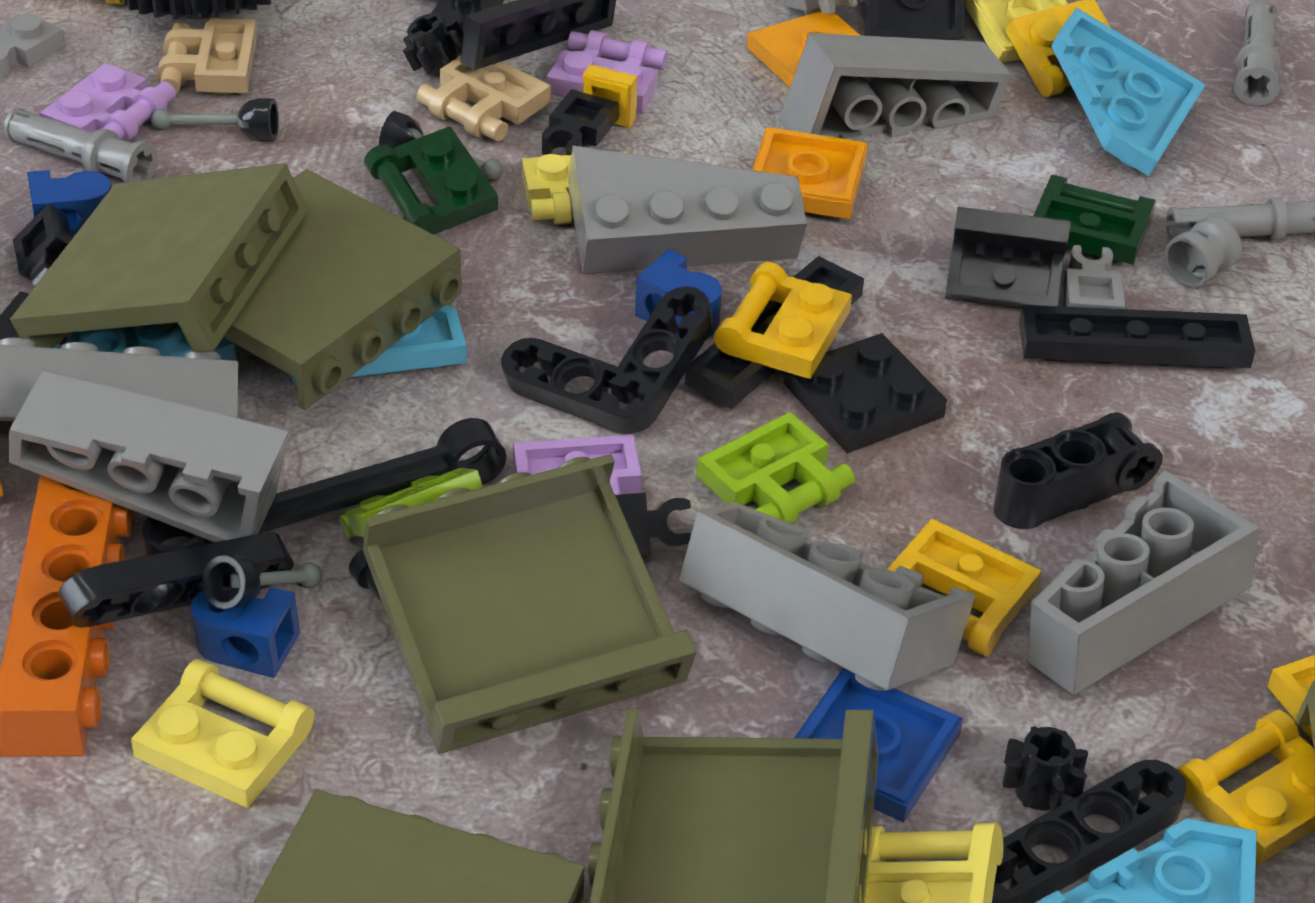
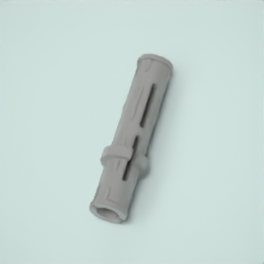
[1166,198,1315,240]

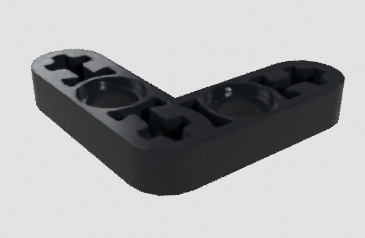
[501,286,713,434]

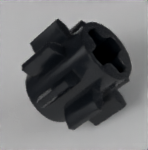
[403,13,463,77]
[1002,726,1088,811]

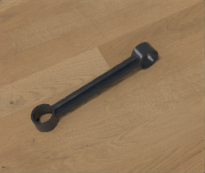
[142,418,507,556]

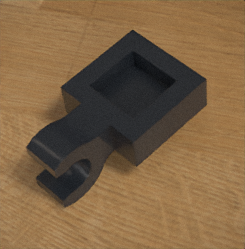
[13,203,72,287]

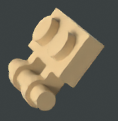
[157,18,257,95]
[416,56,551,142]

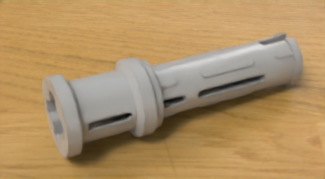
[1234,0,1281,106]
[3,108,157,183]

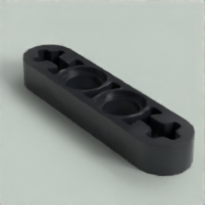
[58,532,294,628]
[992,760,1187,903]

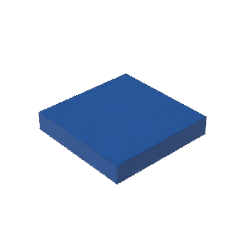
[794,668,963,822]

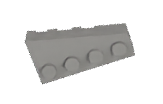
[779,33,1011,142]
[568,146,807,274]
[0,338,238,438]
[9,370,289,542]
[1027,470,1260,695]
[679,502,976,691]

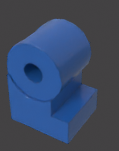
[27,170,111,239]
[635,249,722,338]
[190,585,300,678]

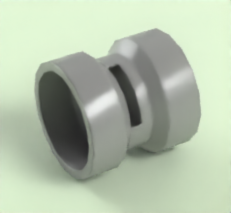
[1164,216,1242,288]

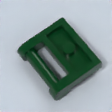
[364,126,498,235]
[1033,174,1156,265]

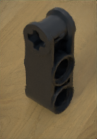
[994,412,1163,529]

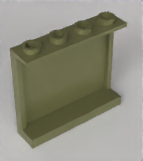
[10,163,308,353]
[155,169,462,410]
[363,454,697,754]
[580,708,879,903]
[253,789,585,903]

